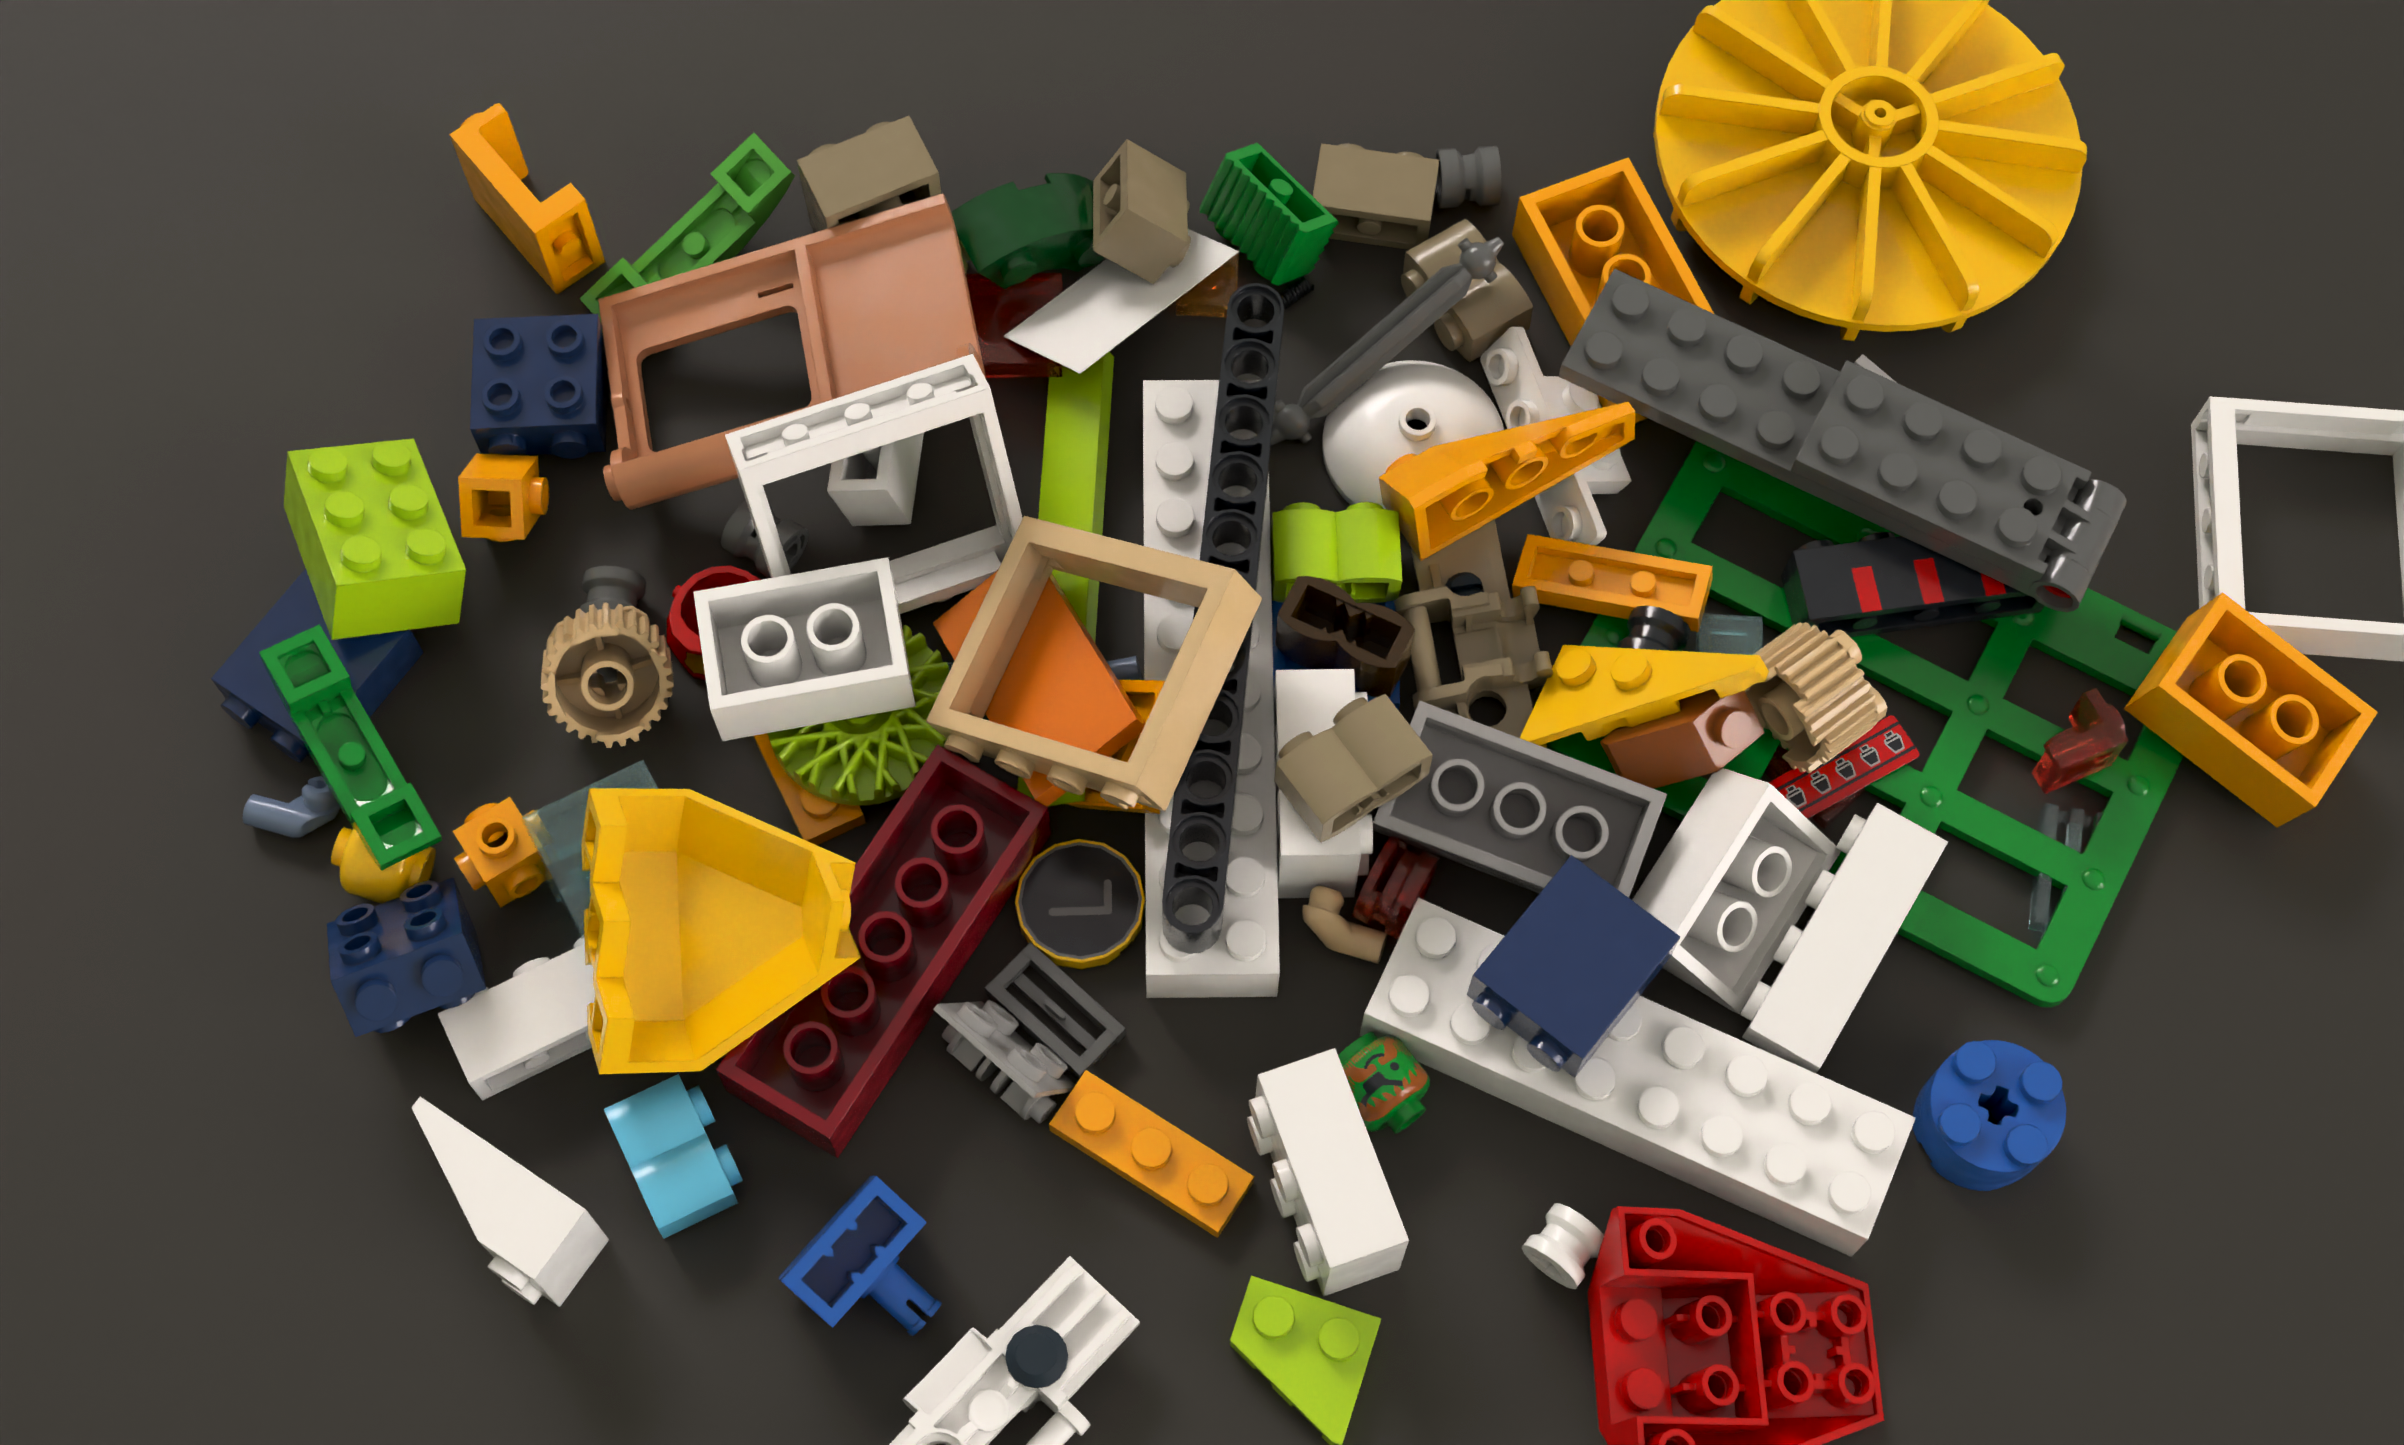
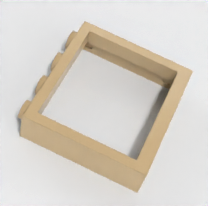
[926,516,1262,811]

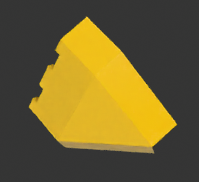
[581,788,861,1074]

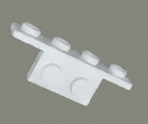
[1480,327,1632,546]

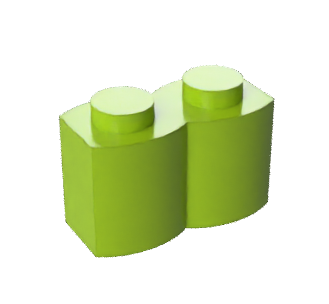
[1270,502,1402,603]

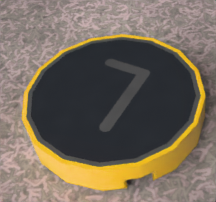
[1015,839,1145,969]

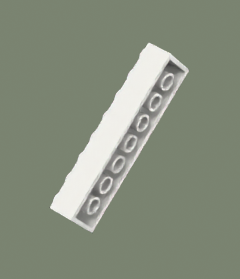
[1360,898,1916,1257]

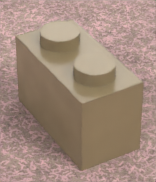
[1093,139,1191,284]
[1313,143,1440,250]

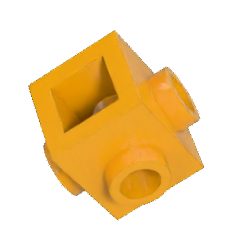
[453,797,557,908]

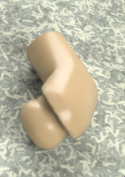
[1302,885,1387,964]

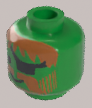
[1338,1032,1430,1134]

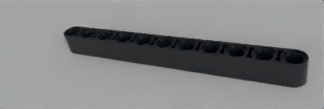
[1162,283,1284,954]

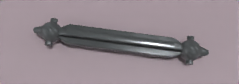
[1271,237,1504,445]

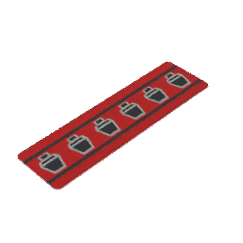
[1768,715,1920,819]

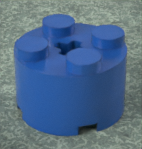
[1913,1040,2066,1191]

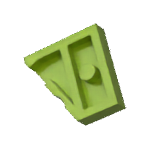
[1230,1275,1382,1445]

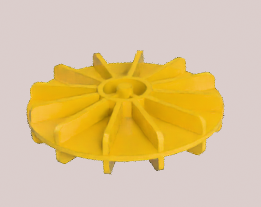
[1653,0,2087,341]

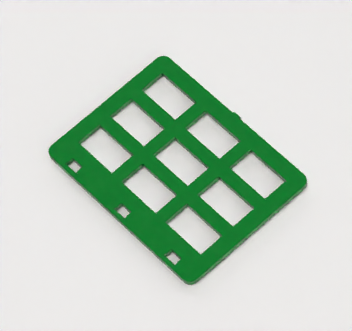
[1546,441,2184,1007]

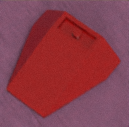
[1588,1206,1884,1445]

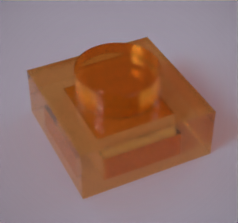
[1176,254,1239,318]

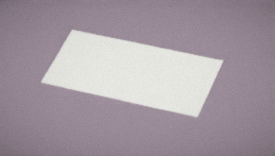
[1003,229,1239,374]

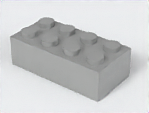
[1373,700,1667,898]

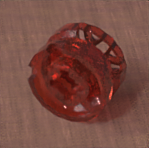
[1352,836,1440,939]

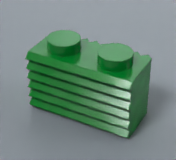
[1200,143,1339,285]

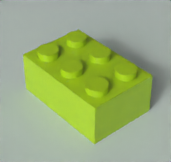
[284,438,466,640]

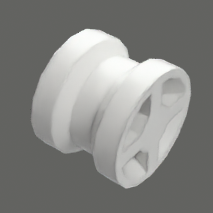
[1522,1203,1604,1289]

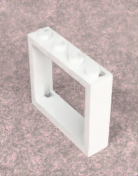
[725,354,1023,614]
[2191,396,2404,662]

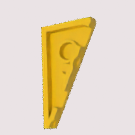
[1520,645,1769,748]

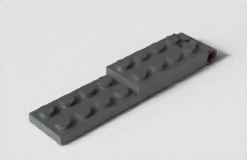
[1558,268,2127,612]

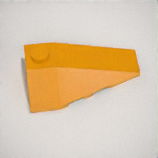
[1379,402,1635,561]

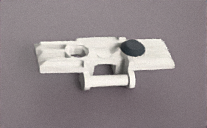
[889,1256,1140,1445]

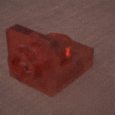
[2032,688,2128,794]

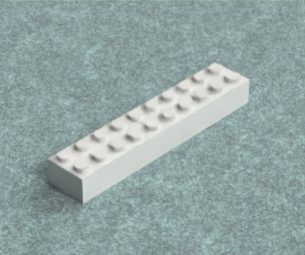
[1143,380,1280,998]

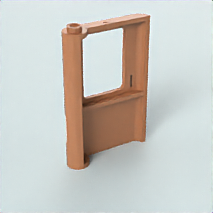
[598,193,986,510]

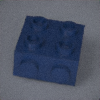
[470,314,608,459]
[327,877,486,1037]

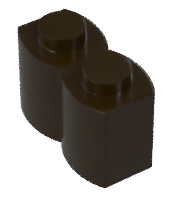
[1275,576,1415,697]

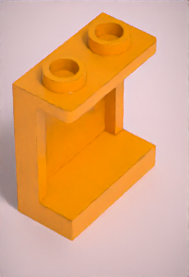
[449,103,606,295]

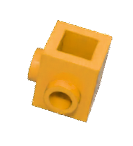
[458,453,549,542]

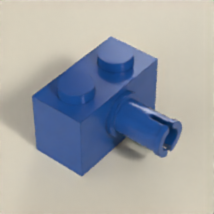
[777,1176,942,1336]

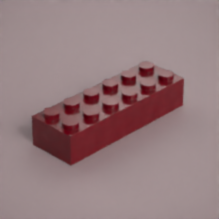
[716,744,1051,1159]

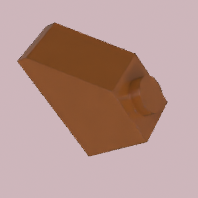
[1600,689,1765,789]

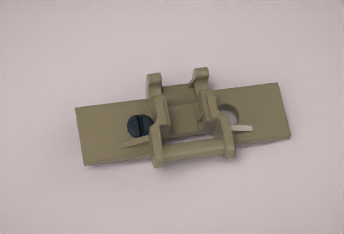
[1394,519,1553,738]

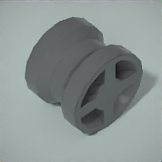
[579,566,646,613]

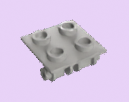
[933,1000,1076,1124]

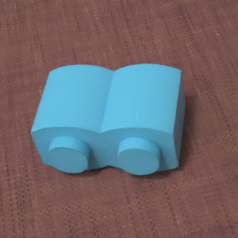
[604,1074,743,1239]

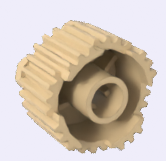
[541,603,674,748]
[1745,622,1888,773]

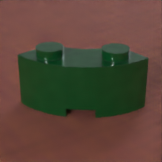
[951,173,1105,289]

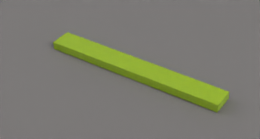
[1017,351,1114,806]

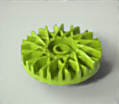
[768,625,950,805]

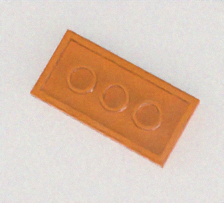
[933,570,1145,807]

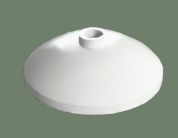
[1322,360,1504,509]

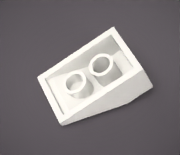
[411,1097,609,1307]

